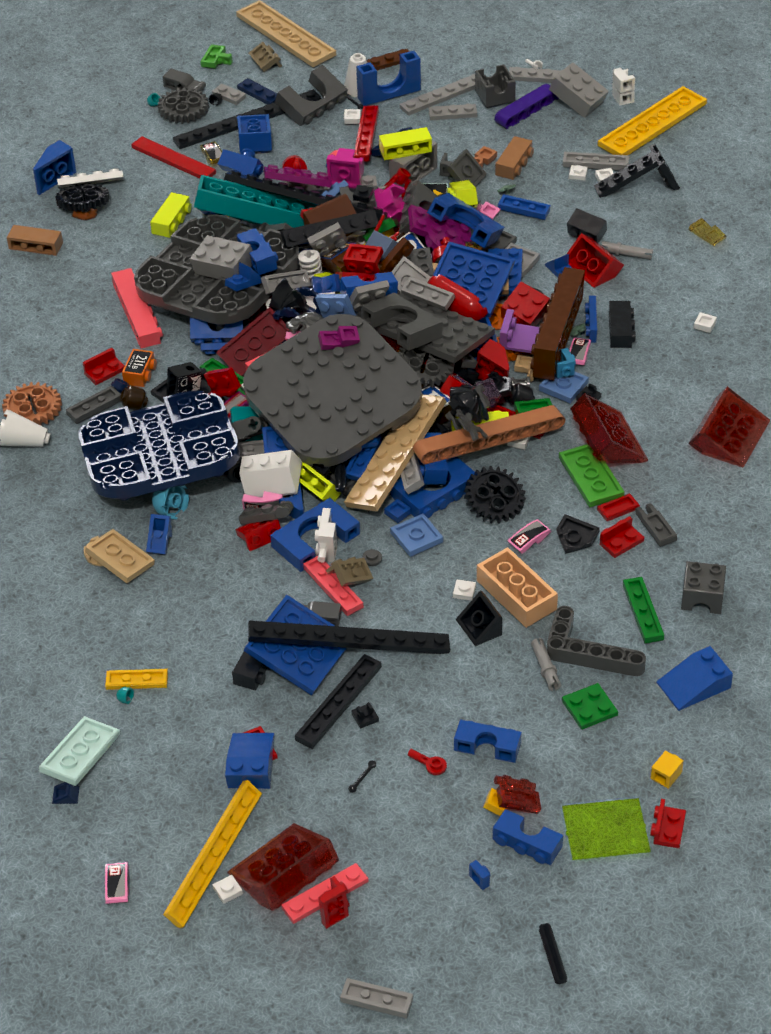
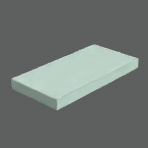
[39,716,120,786]

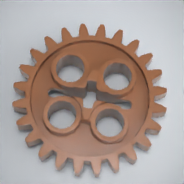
[2,382,62,426]

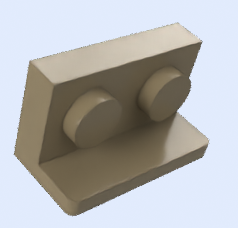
[249,42,282,72]
[326,557,374,586]

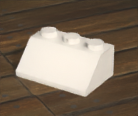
[239,450,302,497]

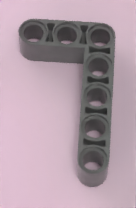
[547,606,646,676]

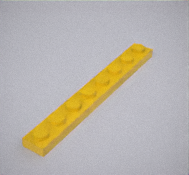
[163,780,262,928]

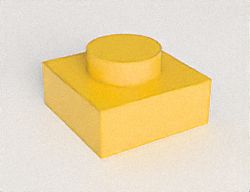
[483,788,511,816]

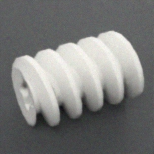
[298,249,323,278]

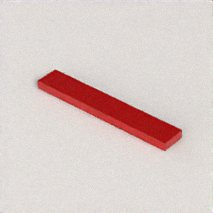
[353,105,379,161]
[131,136,216,179]

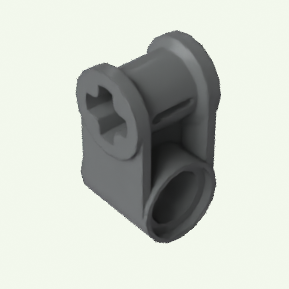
[231,416,268,442]

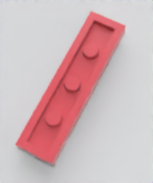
[303,556,364,616]
[281,863,368,924]

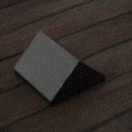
[456,590,503,646]

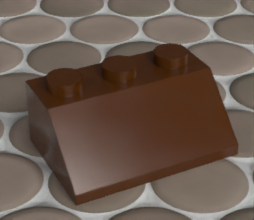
[303,194,356,244]

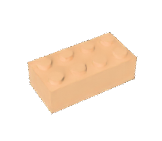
[477,547,558,628]

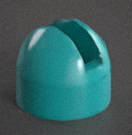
[147,93,160,107]
[116,687,134,704]

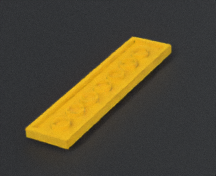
[598,86,707,155]

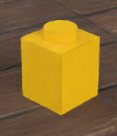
[651,750,684,789]

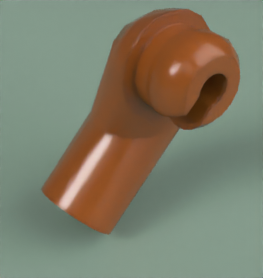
[72,208,97,221]

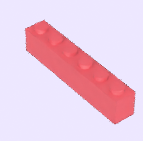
[111,268,163,348]

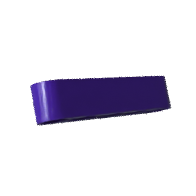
[494,83,559,129]

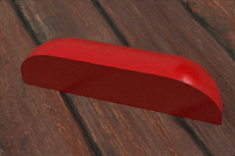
[427,274,488,321]

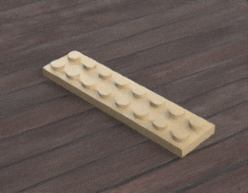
[236,0,336,67]
[344,394,446,511]

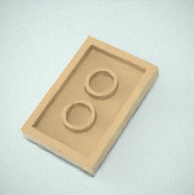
[85,529,155,583]

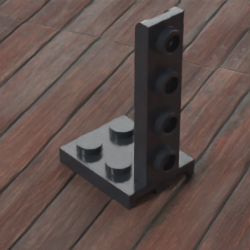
[594,144,680,197]

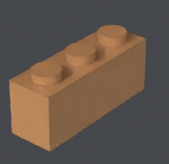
[495,136,534,180]
[7,225,63,256]

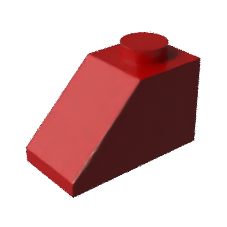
[476,339,510,377]

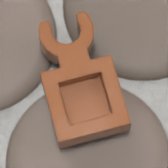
[474,146,497,168]

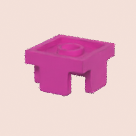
[327,148,364,189]
[374,184,405,224]

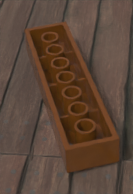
[530,267,585,380]

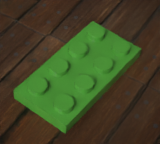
[559,443,624,508]

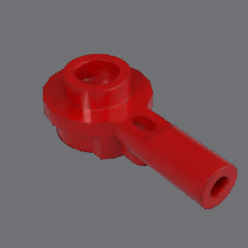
[408,749,447,775]

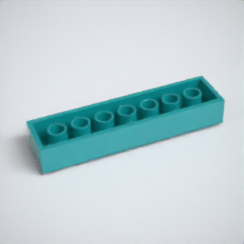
[194,175,319,228]

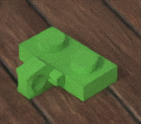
[200,44,233,68]

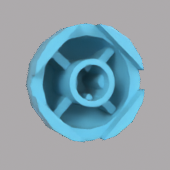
[152,485,189,519]

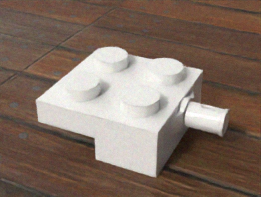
[315,508,337,563]

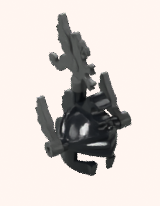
[445,384,491,441]

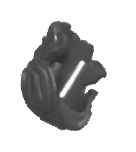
[286,312,324,334]

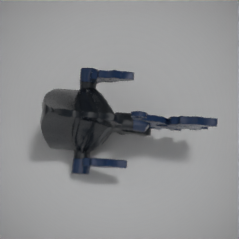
[268,278,322,320]

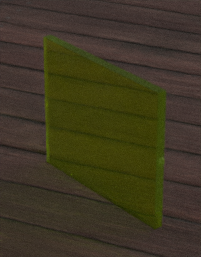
[562,798,651,860]

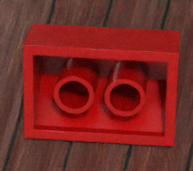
[567,233,624,288]

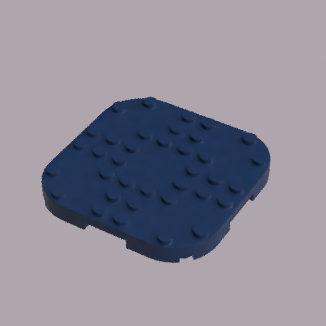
[78,391,240,501]

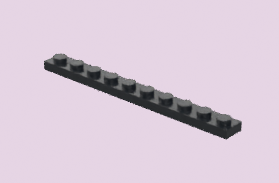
[172,89,321,149]
[224,170,388,221]
[248,620,450,654]

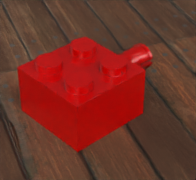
[501,281,550,326]

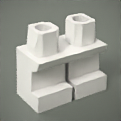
[612,68,635,106]

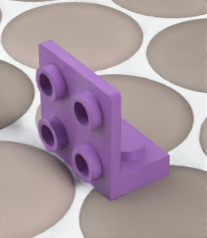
[500,309,539,353]

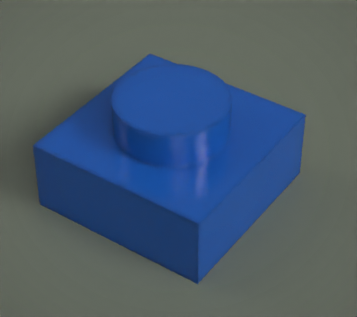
[384,499,411,523]
[469,860,490,890]

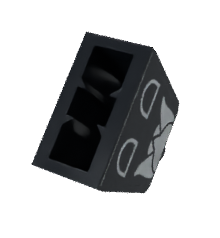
[166,362,207,396]

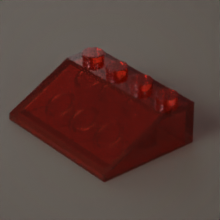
[688,386,770,468]
[570,393,648,463]
[227,823,339,911]

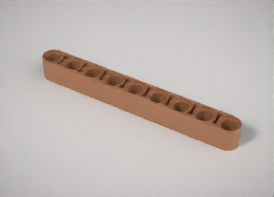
[412,405,566,464]

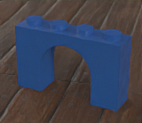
[356,50,421,106]
[200,149,264,221]
[427,193,505,248]
[391,457,475,518]
[270,498,360,572]

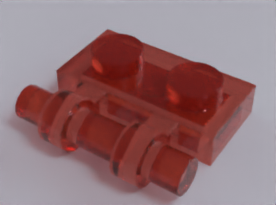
[494,775,541,814]

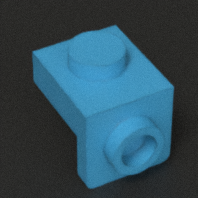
[556,348,576,378]

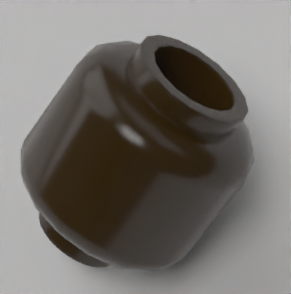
[120,385,148,411]

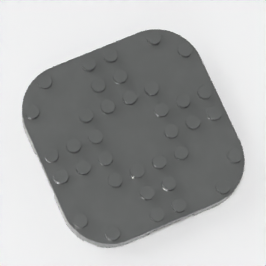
[134,215,300,326]
[243,314,422,467]

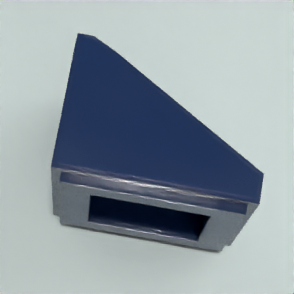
[52,782,80,804]

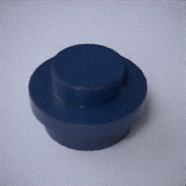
[111,378,129,393]

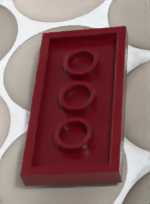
[216,307,291,377]

